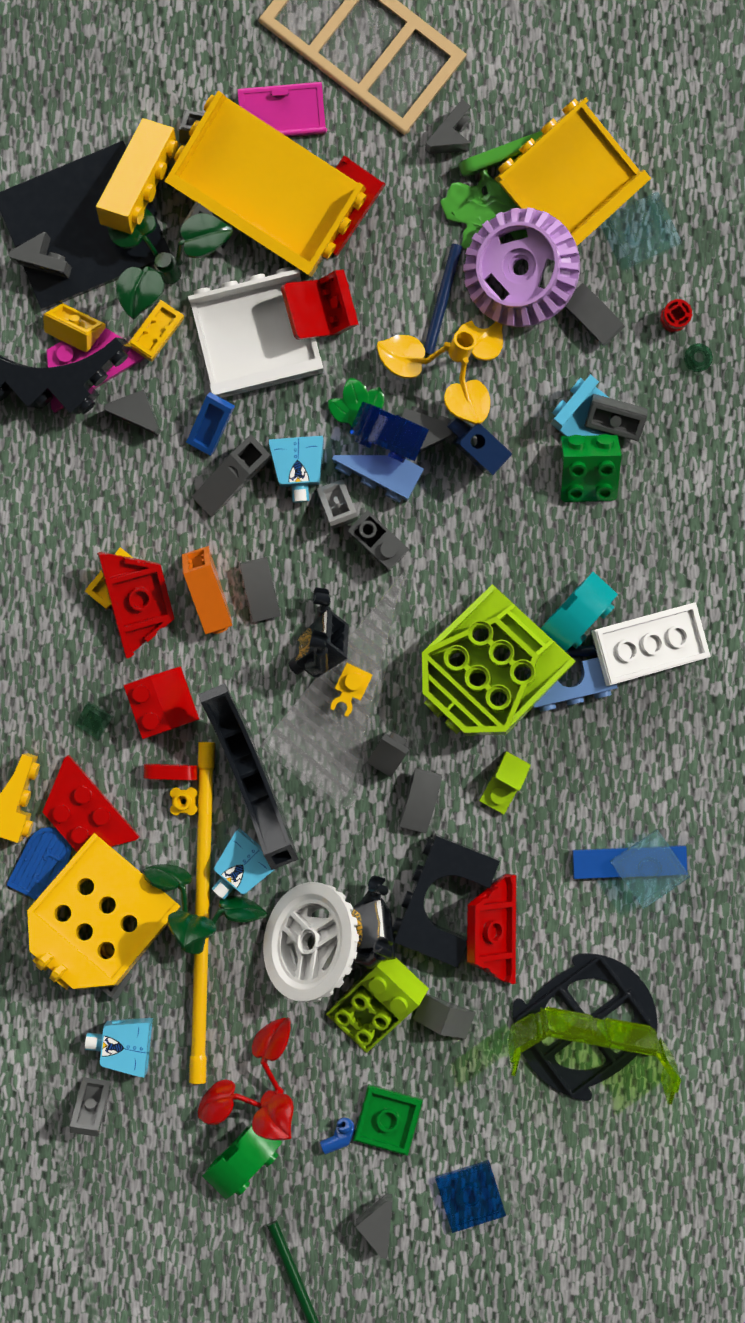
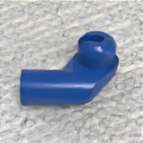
[320,1117,355,1155]

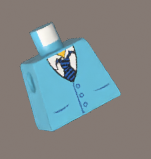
[269,436,324,503]
[212,828,275,899]
[85,1018,153,1078]

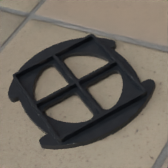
[512,953,658,1101]

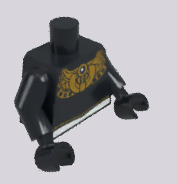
[288,587,349,678]
[351,876,395,969]

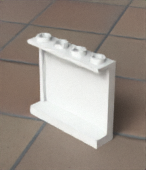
[188,267,324,398]

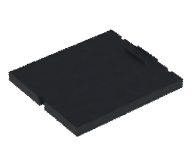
[0,140,171,311]

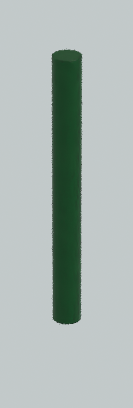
[267,1220,319,1323]

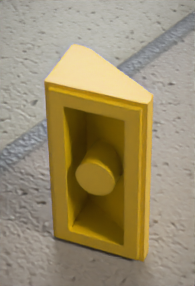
[43,303,106,352]

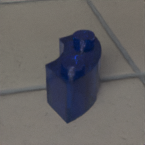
[349,402,429,463]

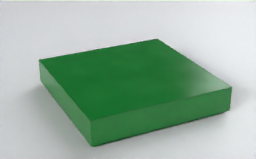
[353,1084,423,1156]

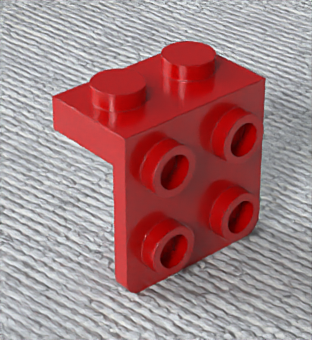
[281,269,359,340]

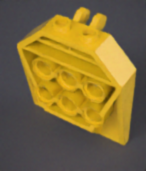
[27,833,181,990]

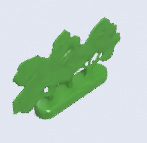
[440,131,543,250]

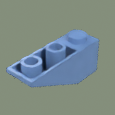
[332,455,424,503]

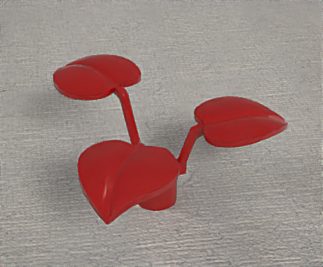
[198,1017,294,1140]

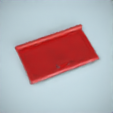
[333,156,385,257]

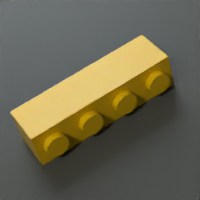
[96,118,179,234]

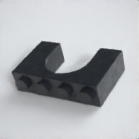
[392,833,500,968]

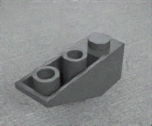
[192,434,272,517]

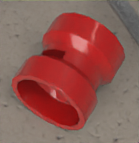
[660,299,692,332]

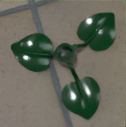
[108,208,233,320]
[143,864,268,954]

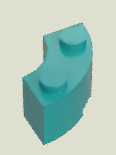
[540,572,618,652]

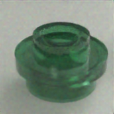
[684,343,713,372]

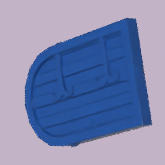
[6,827,72,900]

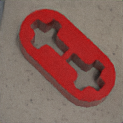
[143,764,198,780]

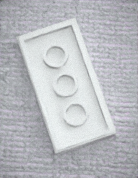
[591,602,711,686]

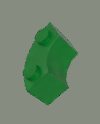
[202,1123,282,1200]

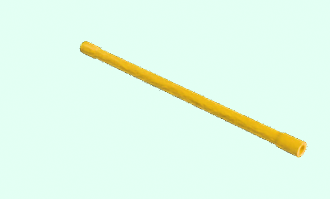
[189,742,215,1084]

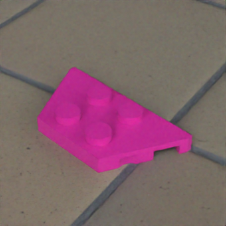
[47,328,146,413]

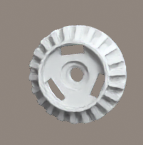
[263,882,359,1002]

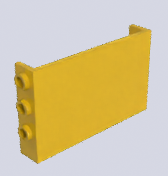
[165,91,367,277]

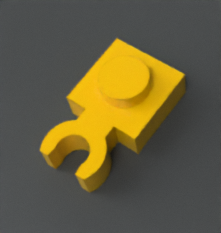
[331,663,373,716]

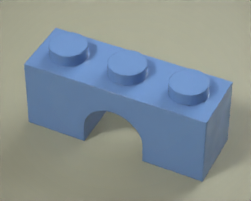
[524,657,618,712]

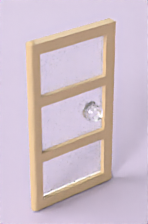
[258,0,467,136]

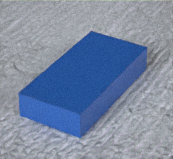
[186,392,235,456]

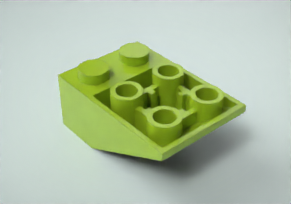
[326,957,429,1053]

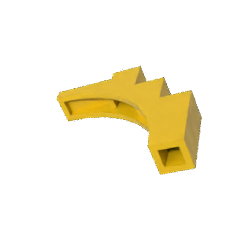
[0,753,40,843]

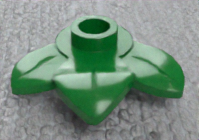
[328,378,384,433]

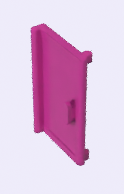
[237,82,327,137]

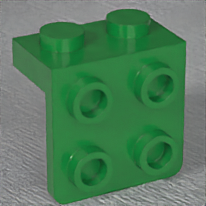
[560,434,622,502]

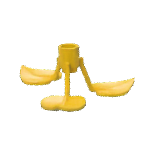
[376,321,503,424]

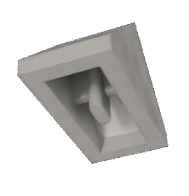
[317,479,358,529]

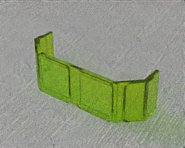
[508,1007,681,1105]

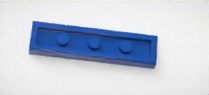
[572,845,688,879]

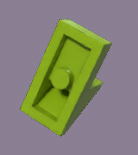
[479,751,531,814]

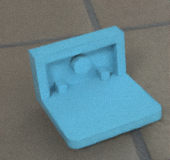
[551,374,613,436]

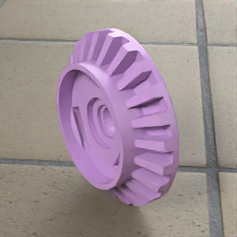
[463,207,580,327]

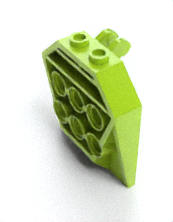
[422,584,576,736]

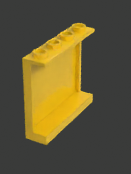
[494,97,651,246]

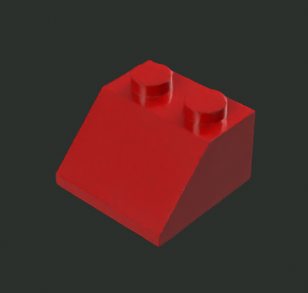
[123,666,199,739]

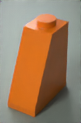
[182,546,232,635]

